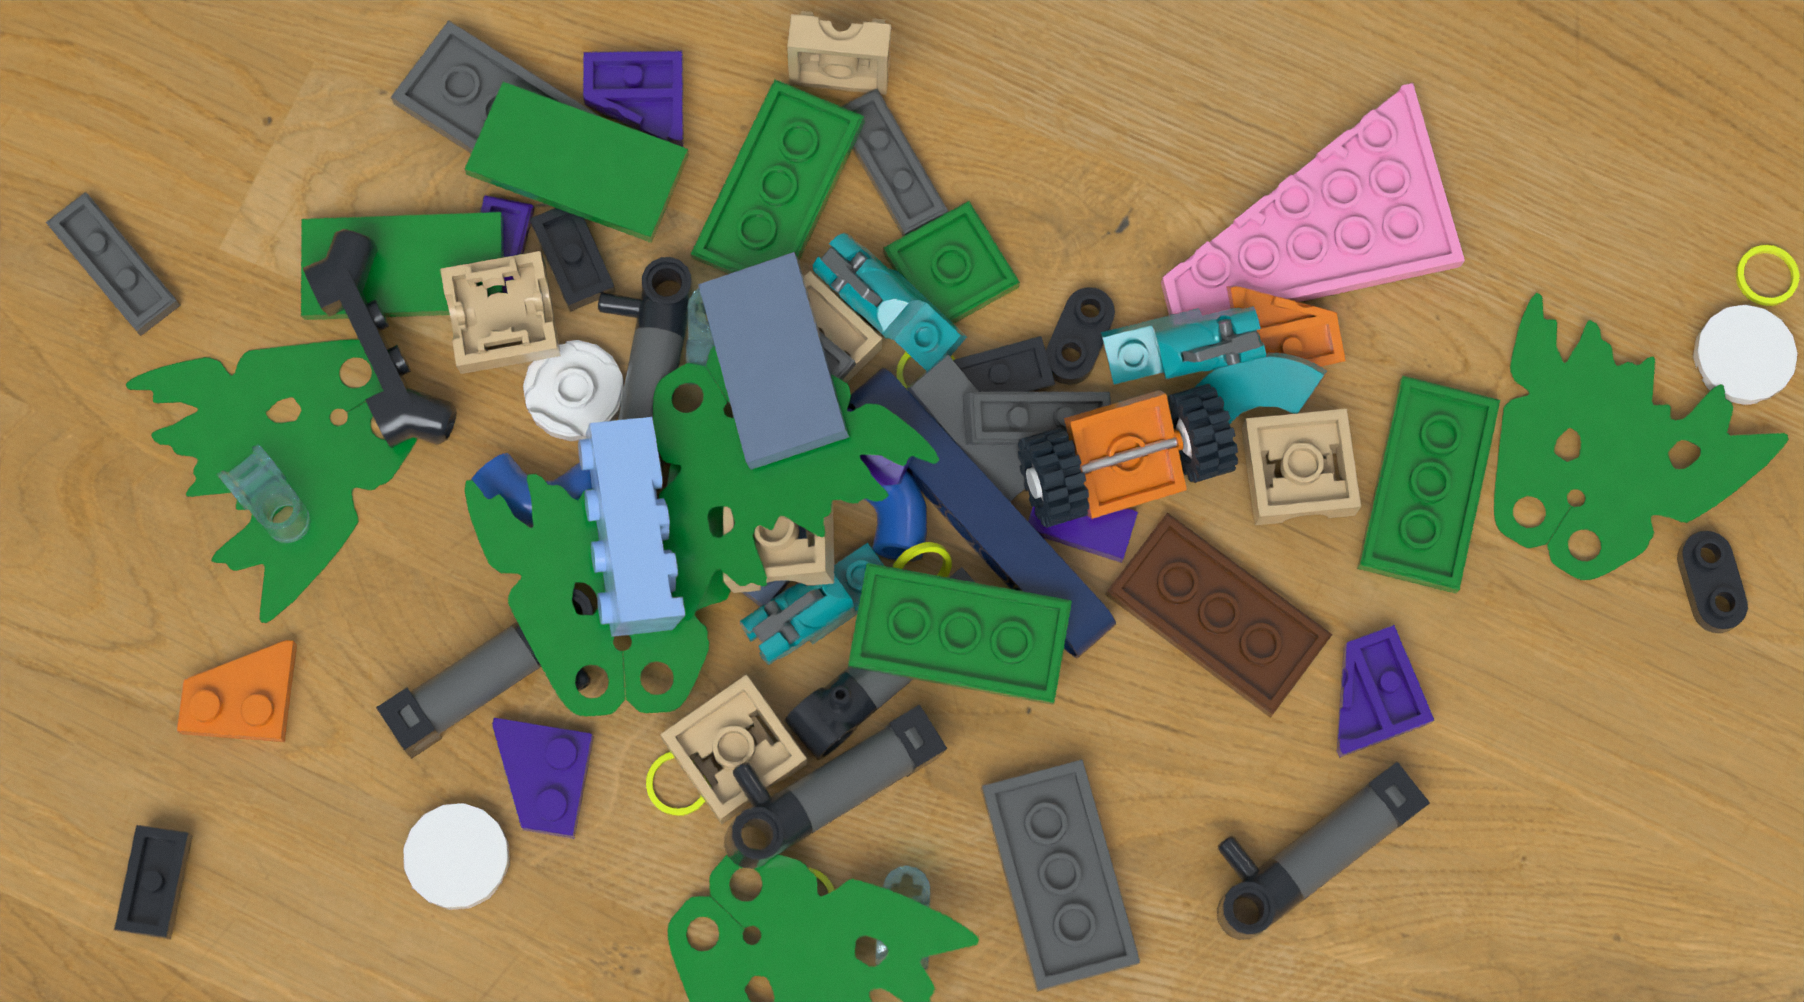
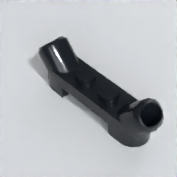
[303,229,457,448]

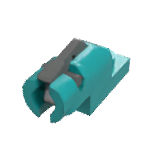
[812,233,967,371]
[1101,306,1266,385]
[740,543,884,665]

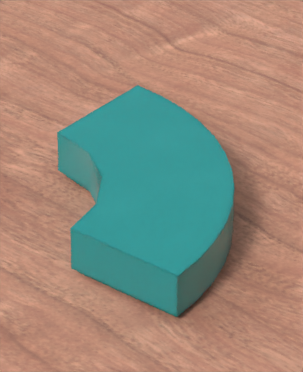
[1194,352,1327,424]

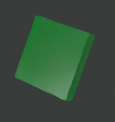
[883,201,1020,324]

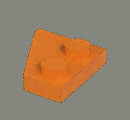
[1226,285,1346,367]
[177,640,297,742]

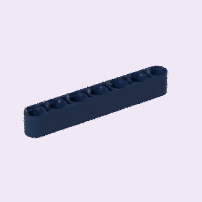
[848,368,1116,658]

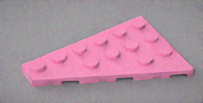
[1161,83,1465,315]

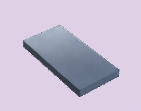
[698,252,849,469]

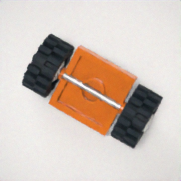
[1018,384,1238,528]

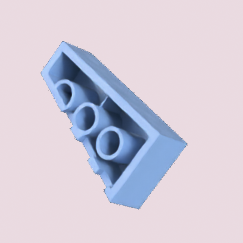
[578,417,685,637]

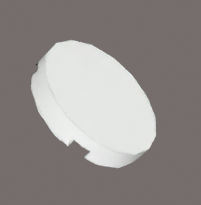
[1693,305,1798,405]
[523,340,624,441]
[403,803,510,910]

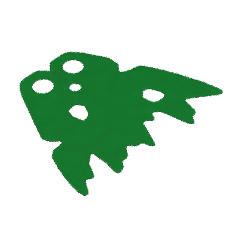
[1494,293,1789,580]
[126,339,418,623]
[653,346,939,622]
[465,464,731,717]
[667,848,979,1002]

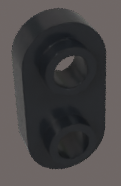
[1046,287,1115,385]
[1677,531,1748,633]

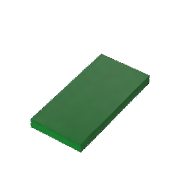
[691,79,865,274]
[464,82,689,243]
[301,212,504,320]
[1357,376,1501,594]
[848,563,1072,705]

